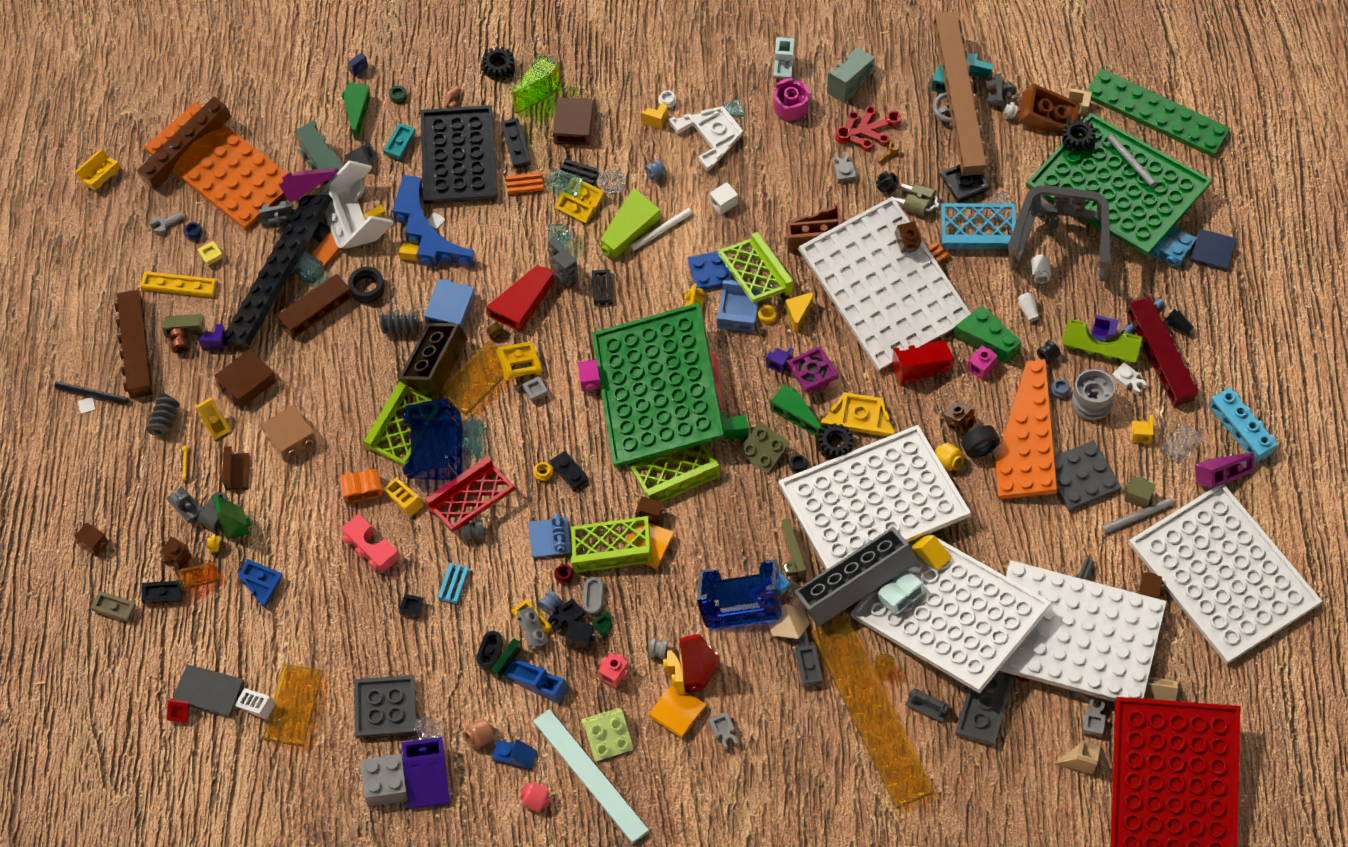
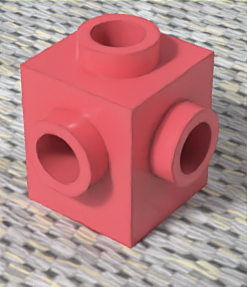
[598,652,630,688]

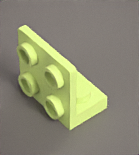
[581,708,633,761]

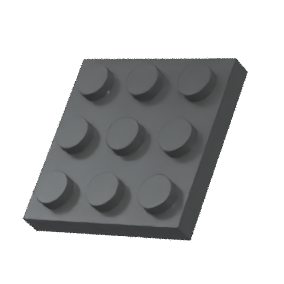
[1054,440,1121,512]
[354,675,417,739]

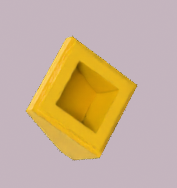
[399,243,420,261]

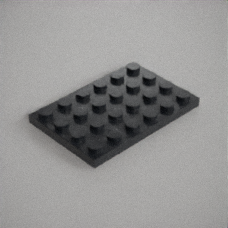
[420,105,497,204]

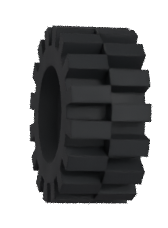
[482,47,515,81]
[1062,119,1096,154]
[818,423,853,459]

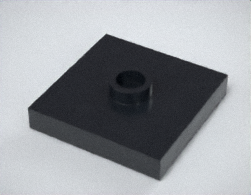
[940,165,990,203]

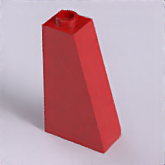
[487,265,554,332]

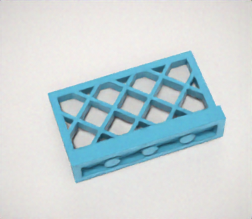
[941,203,1016,249]

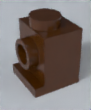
[635,496,666,524]

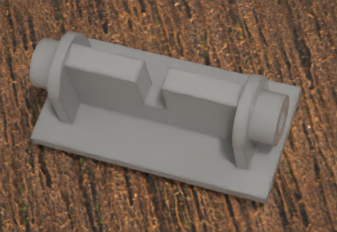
[516,607,548,650]

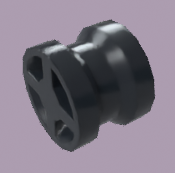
[1036,340,1061,364]

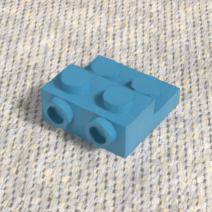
[1150,227,1197,268]

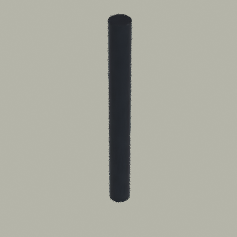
[54,381,129,405]

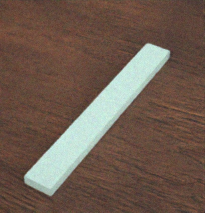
[533,709,649,844]

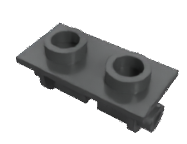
[905,688,950,722]

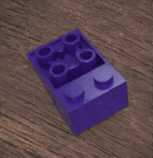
[401,737,450,809]

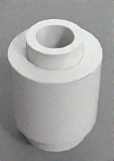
[1031,254,1051,284]

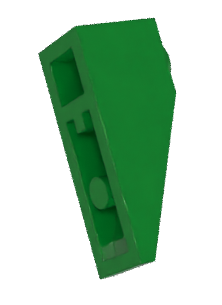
[342,83,371,140]
[770,385,821,438]
[214,495,252,539]

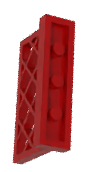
[425,456,516,533]

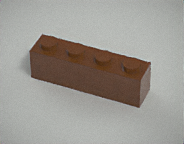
[277,274,353,339]

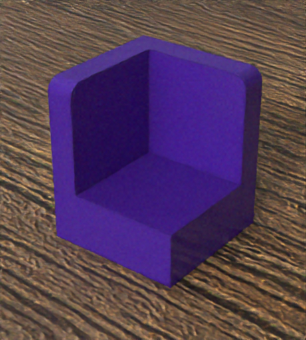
[1092,315,1119,342]
[199,324,225,350]
[766,347,793,374]

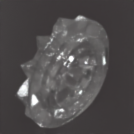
[597,169,626,196]

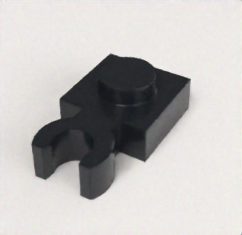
[548,598,585,632]

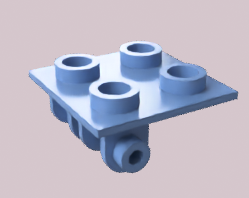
[528,513,571,558]

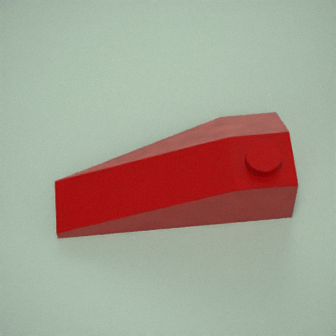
[679,634,720,693]

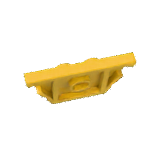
[821,392,895,437]

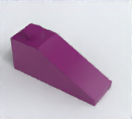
[279,168,339,203]
[1195,452,1255,488]

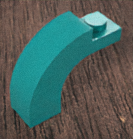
[932,53,994,93]

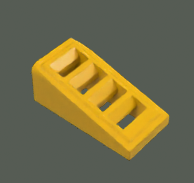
[382,477,424,517]

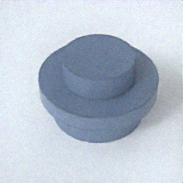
[1051,379,1070,398]

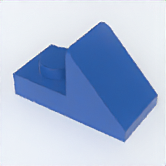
[492,739,537,771]

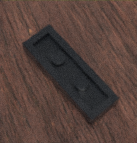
[500,118,531,169]

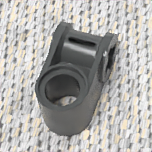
[197,492,229,531]

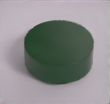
[389,86,407,104]

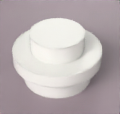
[659,91,676,108]
[1003,102,1018,120]

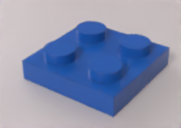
[687,251,732,290]

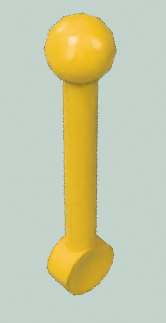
[182,445,190,482]

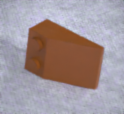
[1018,83,1079,133]

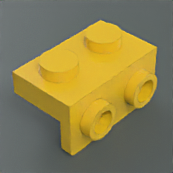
[75,149,121,190]

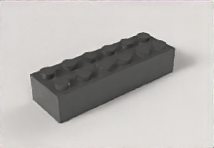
[794,526,918,627]

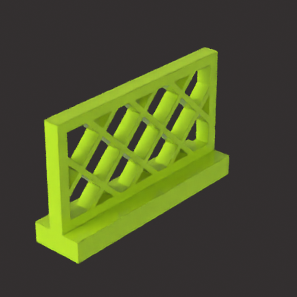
[718,232,793,303]
[363,381,440,466]
[630,444,721,502]
[571,516,653,573]

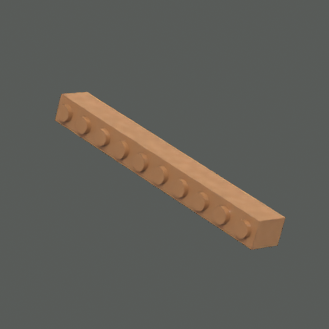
[933,11,988,176]

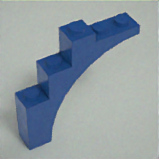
[392,174,476,266]

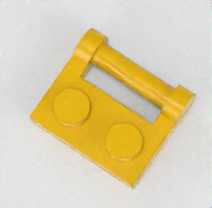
[496,341,542,381]

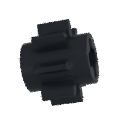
[876,171,899,195]

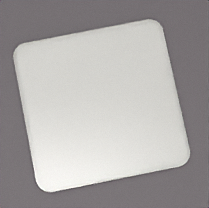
[427,212,445,229]
[78,397,95,413]

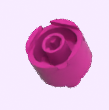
[773,78,809,122]

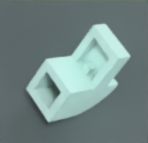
[773,37,794,79]

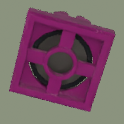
[787,346,839,393]

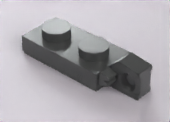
[795,632,823,687]

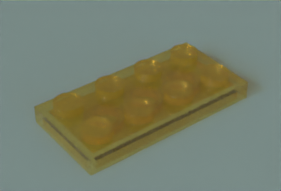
[439,340,517,416]
[263,664,323,747]

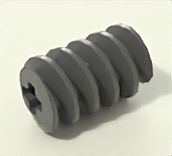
[380,310,419,334]
[147,394,180,437]

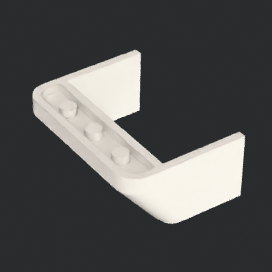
[319,160,394,249]

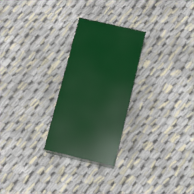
[491,638,521,681]

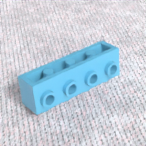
[1209,387,1278,464]

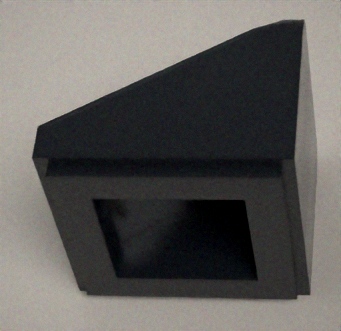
[312,222,332,242]

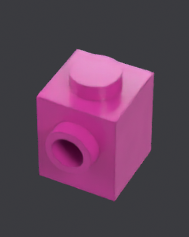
[967,345,998,380]
[578,360,600,391]

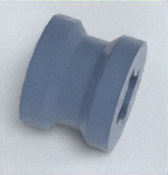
[644,159,667,182]
[537,590,563,615]

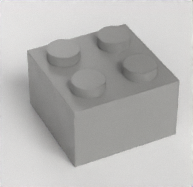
[361,754,408,807]

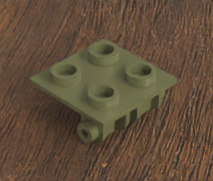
[738,421,790,474]

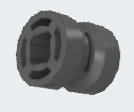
[463,519,485,541]

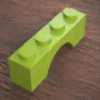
[1062,318,1142,364]

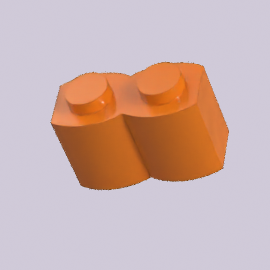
[340,468,383,504]

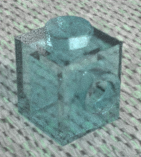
[547,224,571,248]
[294,251,325,284]

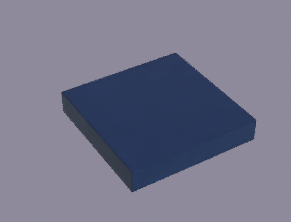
[1190,229,1236,272]

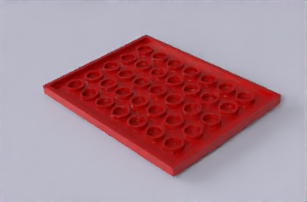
[1109,697,1241,847]

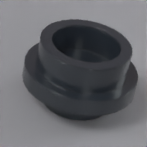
[789,455,808,473]

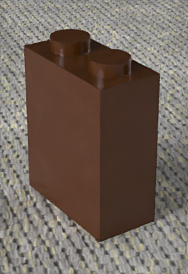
[553,97,593,145]
[214,349,276,408]

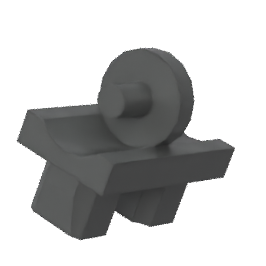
[987,73,1017,110]
[258,201,293,228]
[166,486,203,523]

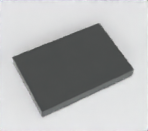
[173,664,244,718]

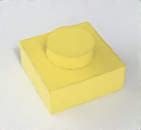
[197,241,223,266]

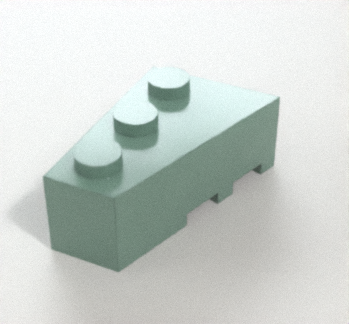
[827,47,876,103]
[296,120,343,185]

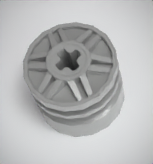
[1072,369,1115,420]

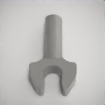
[150,212,185,235]

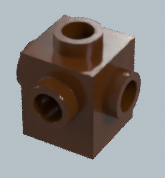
[943,402,977,434]

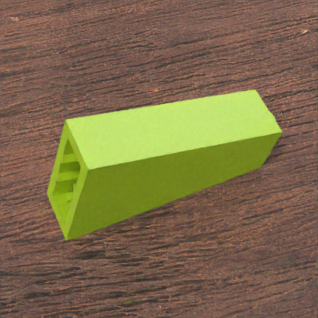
[601,188,661,260]

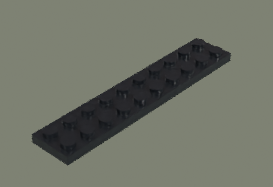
[222,194,333,346]

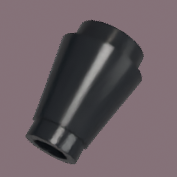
[1165,309,1194,335]

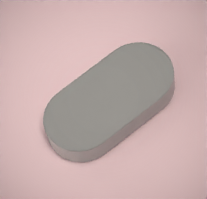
[582,577,604,616]

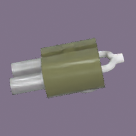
[894,184,939,217]

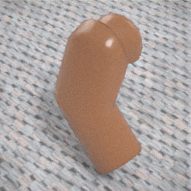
[444,86,461,108]

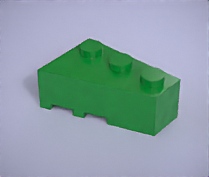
[953,305,1022,364]

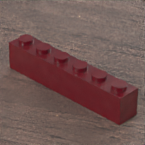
[1126,296,1198,407]

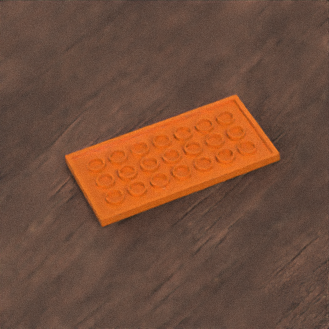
[144,102,287,231]

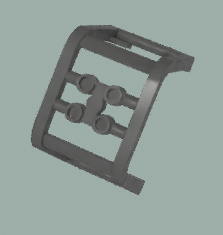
[1008,185,1111,282]

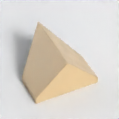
[766,604,810,639]
[1054,740,1101,775]

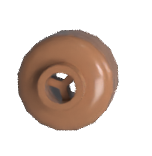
[464,719,495,749]

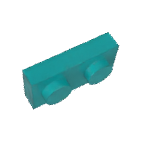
[383,123,416,160]

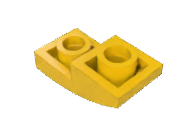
[663,650,685,694]

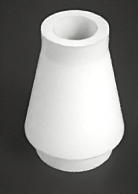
[1017,292,1039,322]

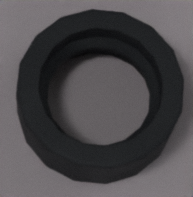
[348,267,385,304]
[961,425,1000,458]

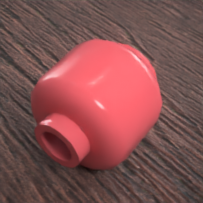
[519,782,551,812]

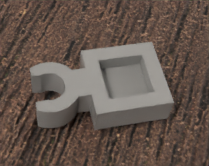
[834,152,856,183]
[1082,699,1106,737]
[708,712,737,750]

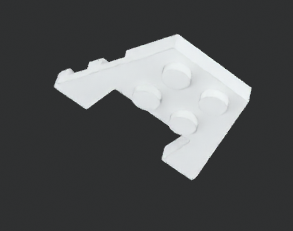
[669,106,743,172]

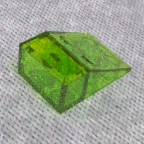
[512,54,561,114]

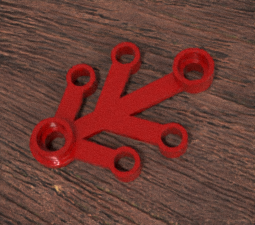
[835,106,901,152]

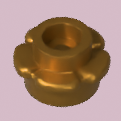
[486,322,503,339]

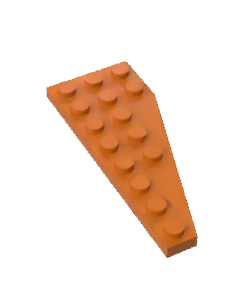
[996,359,1057,500]

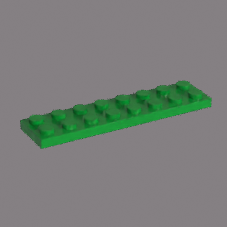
[1086,68,1230,158]

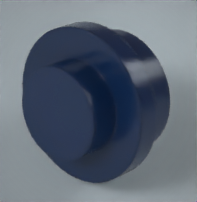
[184,222,203,240]

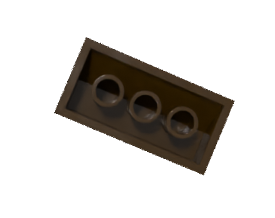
[398,323,468,395]

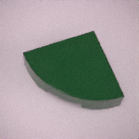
[591,611,611,639]

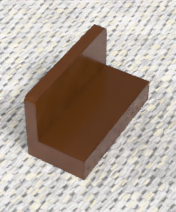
[222,446,250,490]

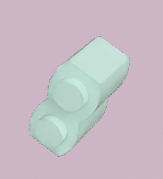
[878,570,925,615]

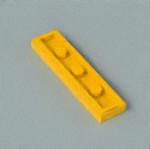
[140,271,218,298]

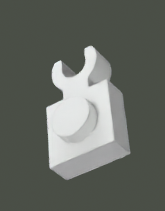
[1111,363,1147,395]

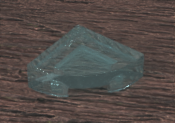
[722,99,744,118]

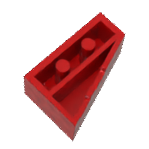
[891,340,954,386]

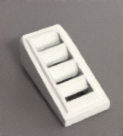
[234,688,276,720]

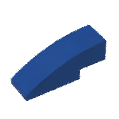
[503,658,569,704]

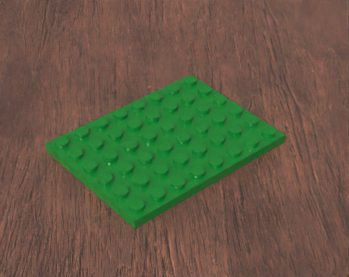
[1026,113,1212,257]
[592,302,725,468]

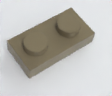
[91,591,137,623]

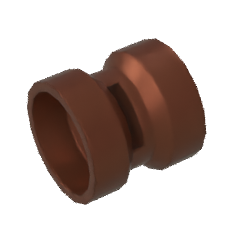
[169,328,190,354]

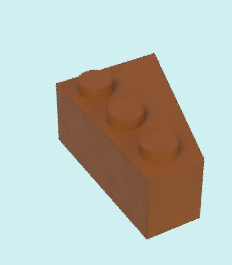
[786,203,842,250]

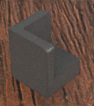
[345,142,378,164]

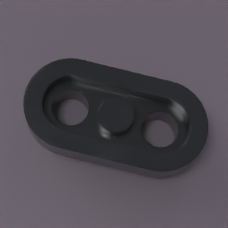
[476,631,503,670]

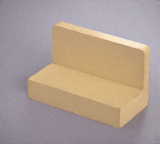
[1143,677,1178,701]

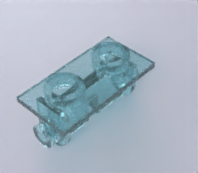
[462,414,483,456]

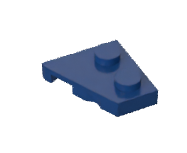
[238,559,283,608]

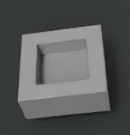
[522,376,548,402]

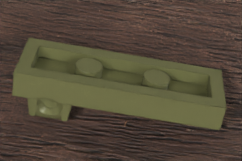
[781,518,806,580]

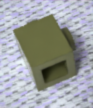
[1123,476,1156,508]

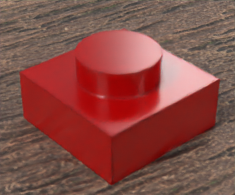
[166,699,190,723]

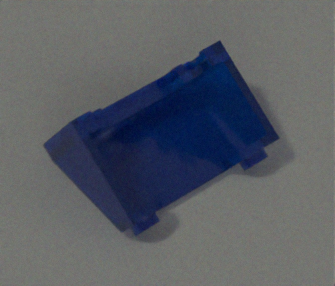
[403,398,463,481]
[697,559,782,630]

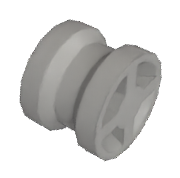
[649,638,668,659]

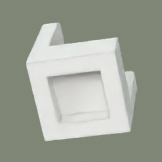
[709,183,738,215]

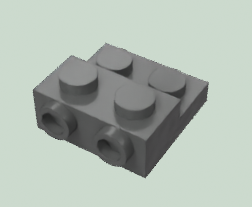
[547,236,578,288]

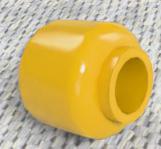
[935,443,964,471]

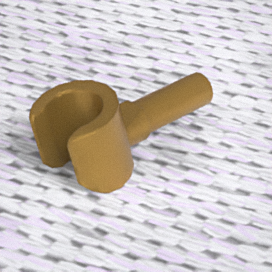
[878,142,900,164]

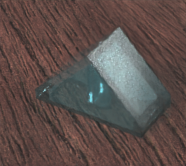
[545,168,582,196]

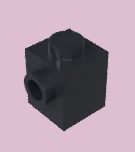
[565,620,597,651]

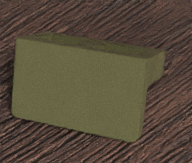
[162,314,203,338]

